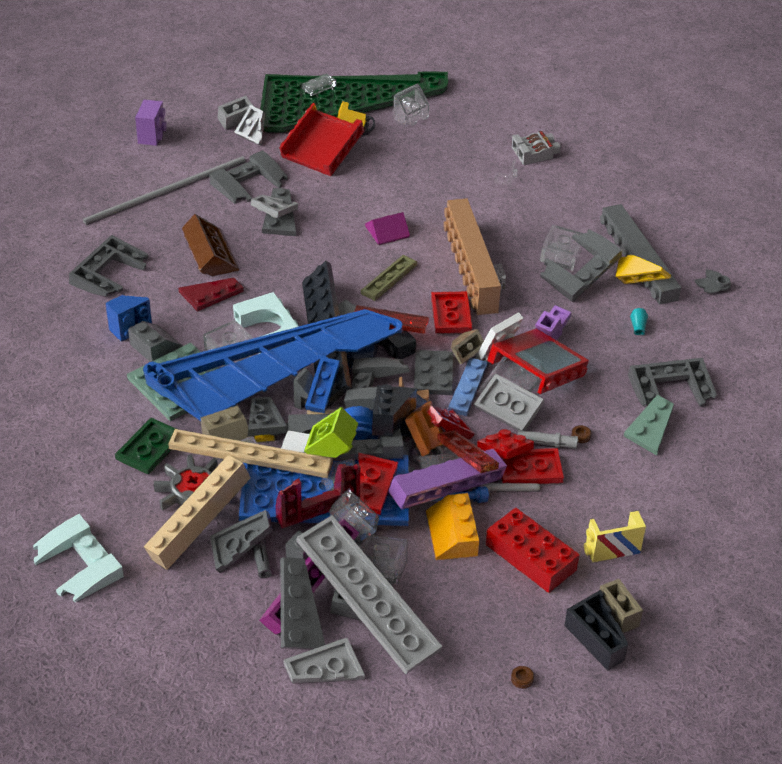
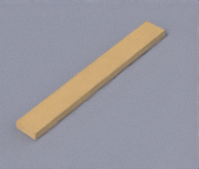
[168,429,333,478]

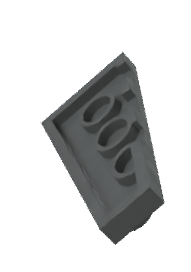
[262,188,296,236]
[280,557,325,650]

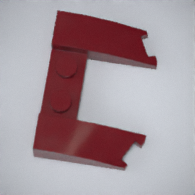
[276,464,361,529]

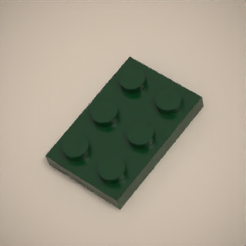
[115,417,176,475]

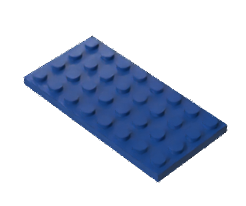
[239,452,409,526]

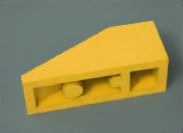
[616,255,671,284]

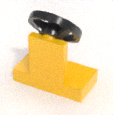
[338,101,376,135]

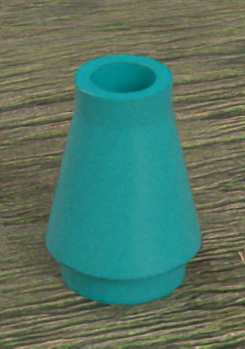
[630,308,648,335]

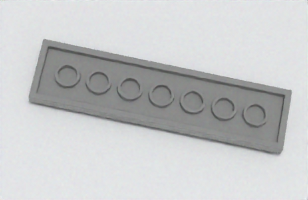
[296,515,442,674]

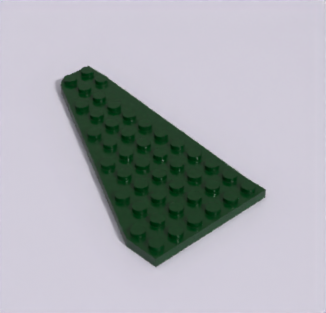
[260,71,448,132]

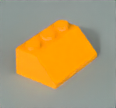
[426,493,479,560]

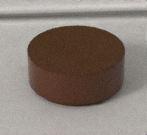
[571,425,592,443]
[511,666,534,689]

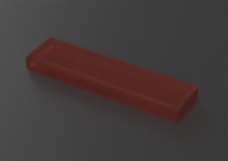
[354,305,429,334]
[437,430,499,473]

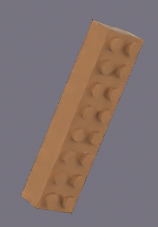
[443,198,501,315]

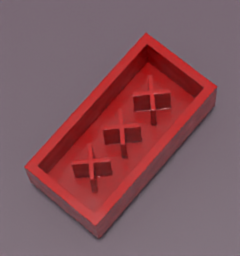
[486,507,580,593]

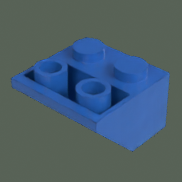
[106,295,152,342]

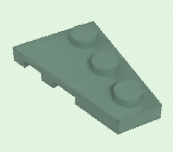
[624,395,674,455]

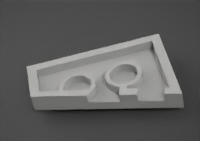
[284,638,365,683]

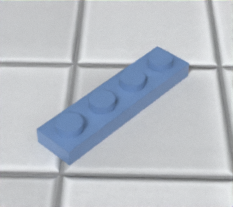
[448,358,488,416]

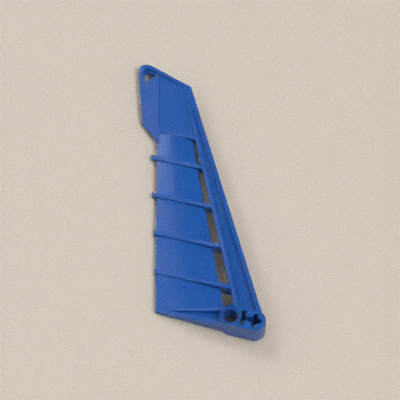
[143,309,402,421]

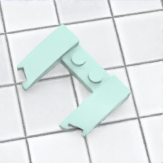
[33,514,124,602]

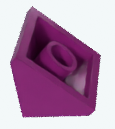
[365,212,410,245]

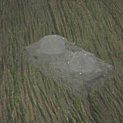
[302,74,336,96]

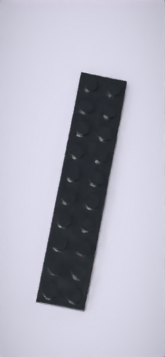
[302,261,352,409]

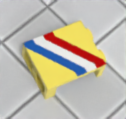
[584,511,646,562]

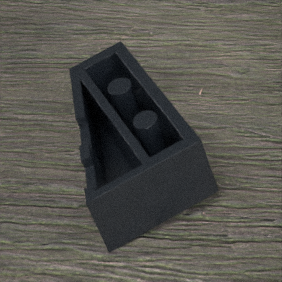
[564,590,628,671]

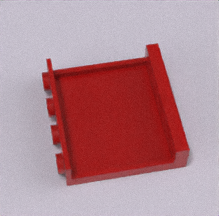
[279,103,364,176]

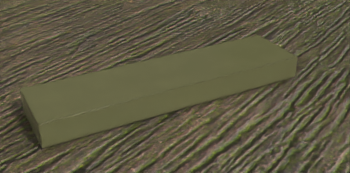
[361,255,417,301]

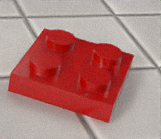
[477,429,534,460]

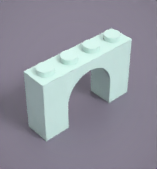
[233,292,299,354]

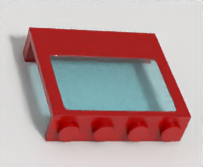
[487,328,589,394]

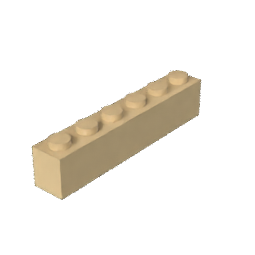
[144,455,250,570]

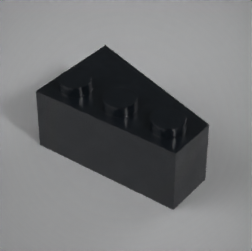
[372,384,417,437]

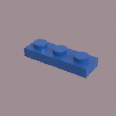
[305,357,340,413]

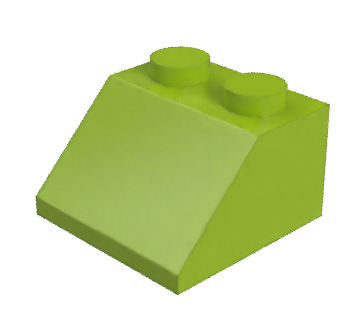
[304,407,358,458]

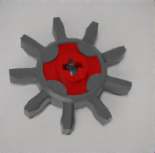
[154,454,231,511]

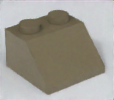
[201,405,253,459]

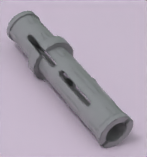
[518,430,578,449]

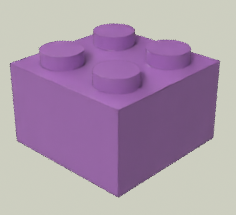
[135,100,167,146]

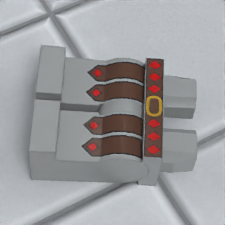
[512,131,560,165]

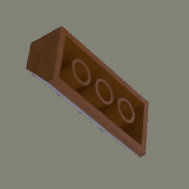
[182,214,239,276]

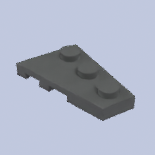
[248,397,287,436]

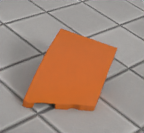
[405,401,446,457]

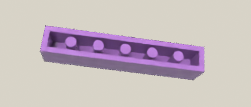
[388,449,507,509]

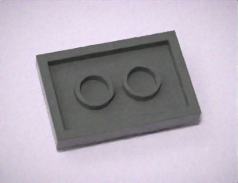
[414,350,453,395]

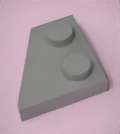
[235,105,265,146]
[251,195,298,218]

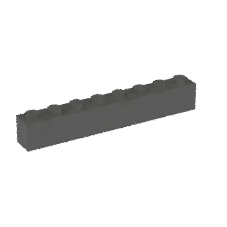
[600,204,681,305]

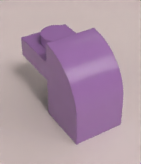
[535,305,571,340]

